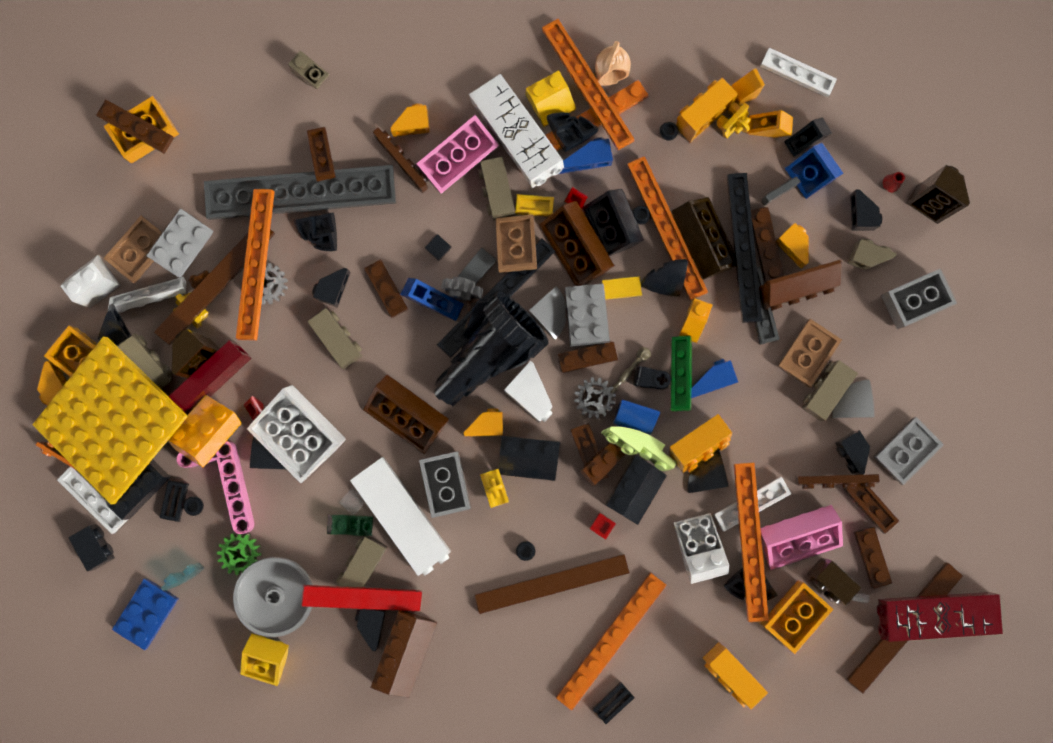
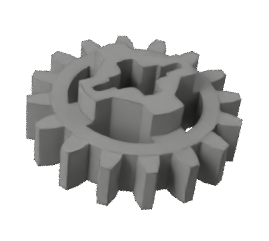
[261,263,288,305]
[441,277,483,301]
[574,377,616,419]

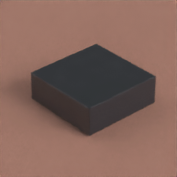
[425,234,452,261]

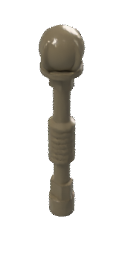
[610,347,651,394]

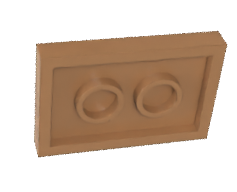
[103,215,163,284]
[496,215,537,273]
[777,319,842,388]

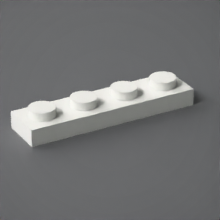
[760,48,837,98]
[108,277,187,313]
[57,467,128,534]
[713,477,791,531]

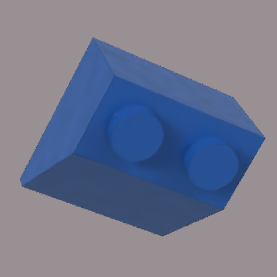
[785,143,844,199]
[613,400,660,435]

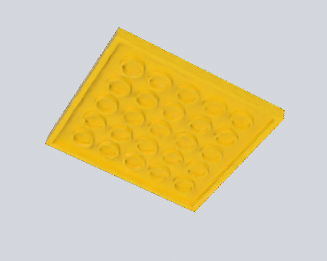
[32,337,188,505]

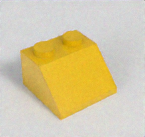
[526,70,576,127]
[240,633,289,686]

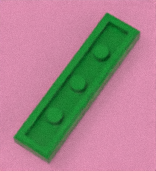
[671,336,692,411]

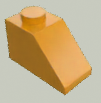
[731,68,765,105]
[391,103,430,137]
[747,110,793,138]
[776,223,809,269]
[679,298,713,343]
[37,361,67,405]
[464,408,503,437]

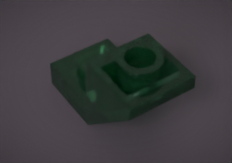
[327,514,373,536]

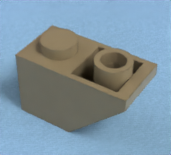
[288,50,329,89]
[848,239,897,270]

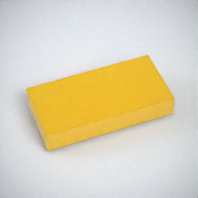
[515,194,554,217]
[602,276,642,300]

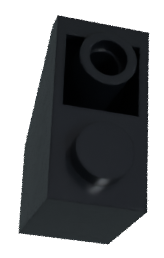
[835,430,870,475]

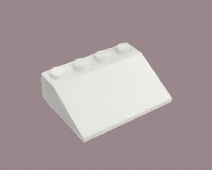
[247,385,346,483]

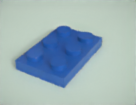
[112,578,179,650]

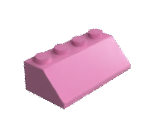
[415,115,499,194]
[760,505,843,570]

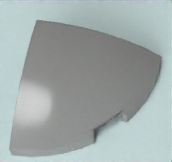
[529,286,566,339]
[832,380,874,418]

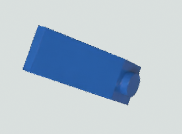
[559,137,613,174]
[400,278,464,321]
[691,359,738,399]

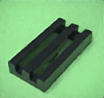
[159,480,189,522]
[592,682,635,724]

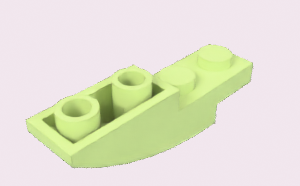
[601,427,677,471]

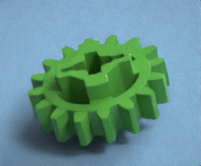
[217,533,261,575]

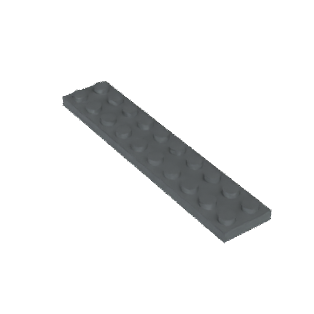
[204,165,396,220]

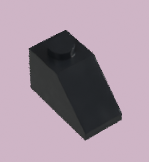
[784,117,832,157]
[850,189,883,231]
[312,268,351,308]
[98,303,131,346]
[355,609,386,652]

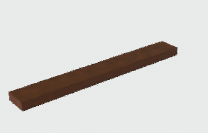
[154,229,275,346]
[475,554,630,614]
[846,562,963,694]

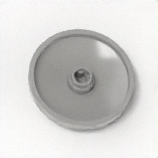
[233,557,313,637]

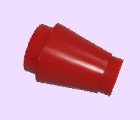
[883,172,905,192]

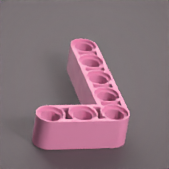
[177,441,254,534]

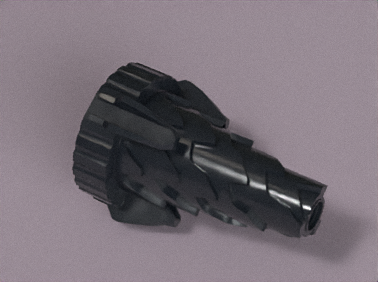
[434,291,549,406]

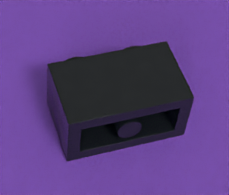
[68,525,115,572]

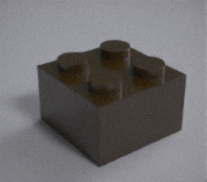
[806,557,862,606]

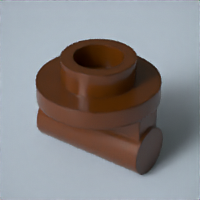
[188,270,209,289]

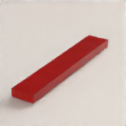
[301,585,422,611]

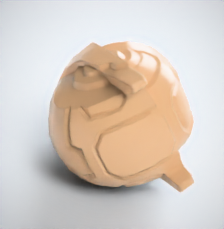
[595,41,631,86]

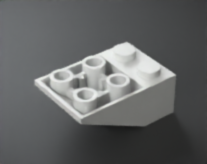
[674,513,729,584]

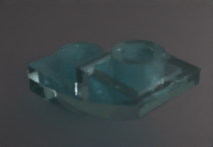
[161,563,205,591]

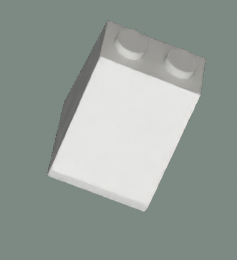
[61,255,121,308]
[504,361,553,423]

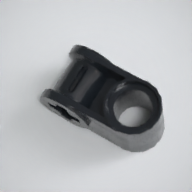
[633,366,671,390]

